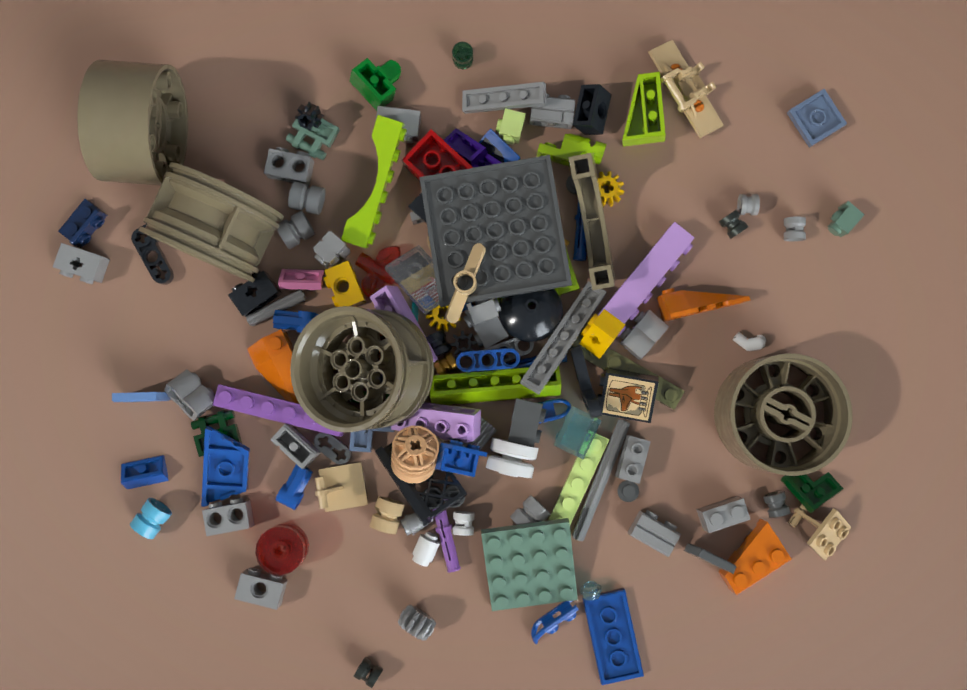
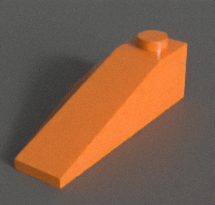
[657,288,750,322]
[247,329,299,404]

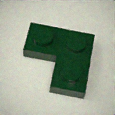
[781,472,844,514]

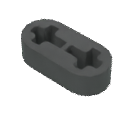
[314,432,352,464]

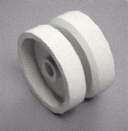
[486,438,539,478]

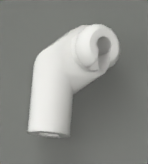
[732,332,766,351]

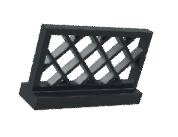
[375,443,467,526]

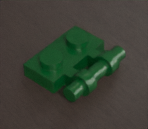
[191,410,242,457]

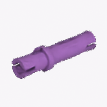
[432,507,461,573]

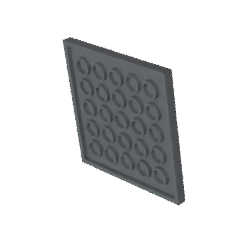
[420,155,572,307]

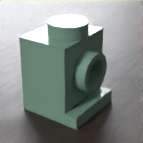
[828,201,865,237]

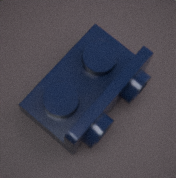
[58,199,108,248]

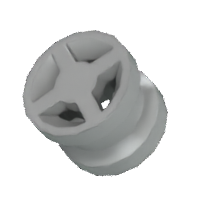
[737,194,760,215]

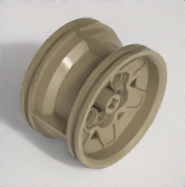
[139,162,284,283]
[290,306,434,432]

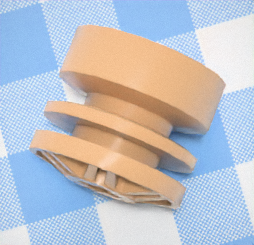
[391,425,439,483]

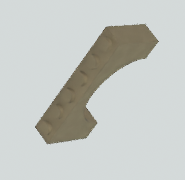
[569,153,616,290]

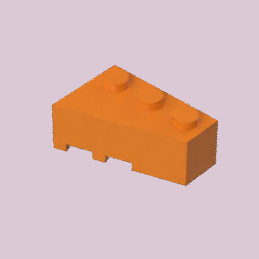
[718,519,792,595]

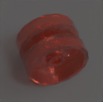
[255,523,309,575]

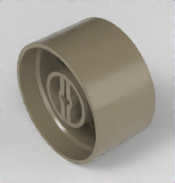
[77,59,188,186]
[714,354,853,476]

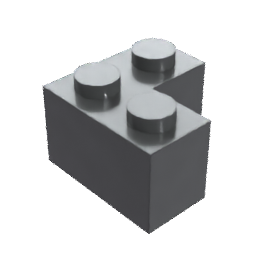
[508,398,547,447]

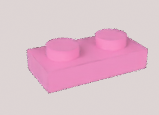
[278,269,325,290]

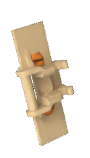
[648,40,724,139]

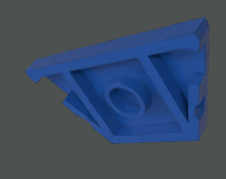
[201,426,250,507]

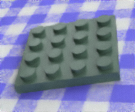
[481,518,578,611]

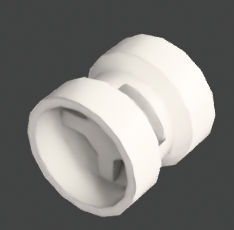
[452,511,475,536]

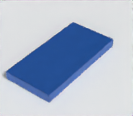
[582,589,644,685]

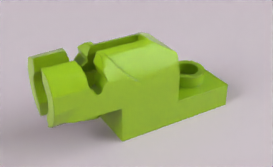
[536,133,606,167]

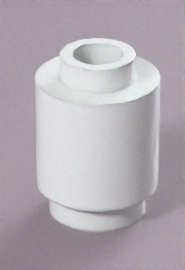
[412,532,440,566]

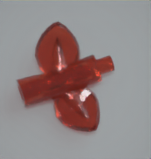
[355,246,401,298]

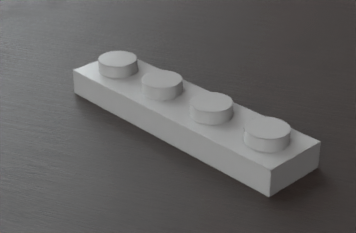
[462,82,546,114]

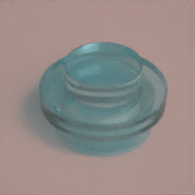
[580,581,602,600]

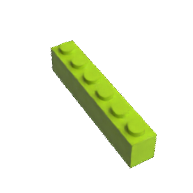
[430,366,561,405]

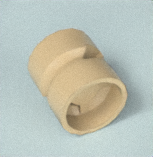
[369,496,405,534]

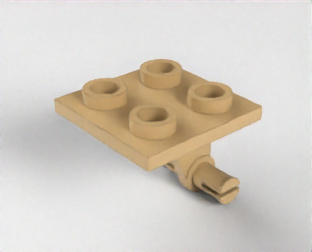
[315,462,368,512]
[787,504,851,561]

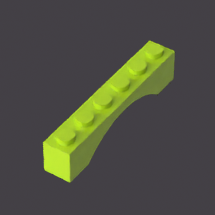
[341,115,407,248]

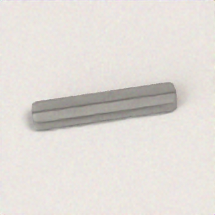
[246,290,307,326]

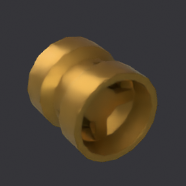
[433,351,460,375]

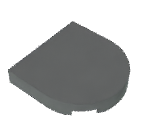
[684,543,736,574]

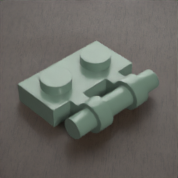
[286,119,340,160]

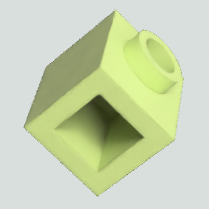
[496,108,526,145]

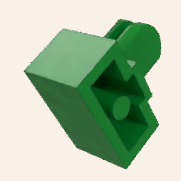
[349,58,401,111]

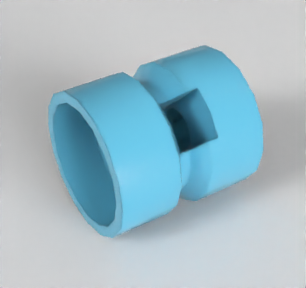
[130,498,172,539]

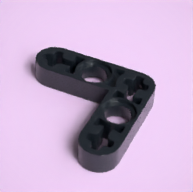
[131,224,174,285]
[570,345,602,419]

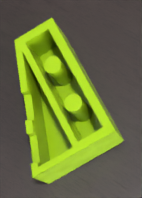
[622,72,666,147]

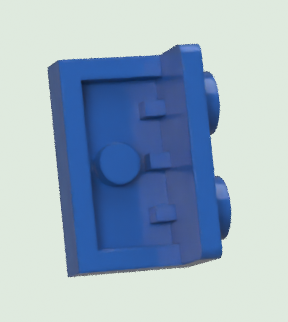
[435,440,487,477]

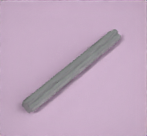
[572,419,630,541]

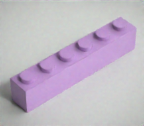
[598,222,694,337]

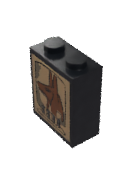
[597,367,659,423]

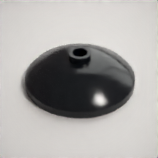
[498,289,563,342]

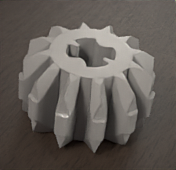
[398,605,436,640]

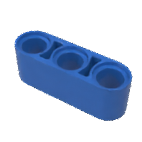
[456,348,520,372]

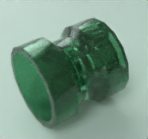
[452,42,473,70]

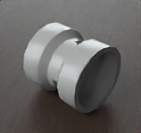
[784,217,806,241]

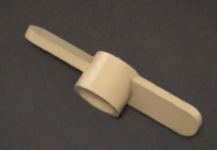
[445,243,486,323]

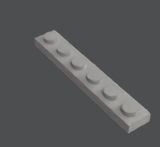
[520,281,606,395]

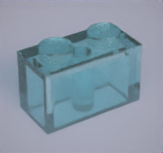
[554,406,602,459]

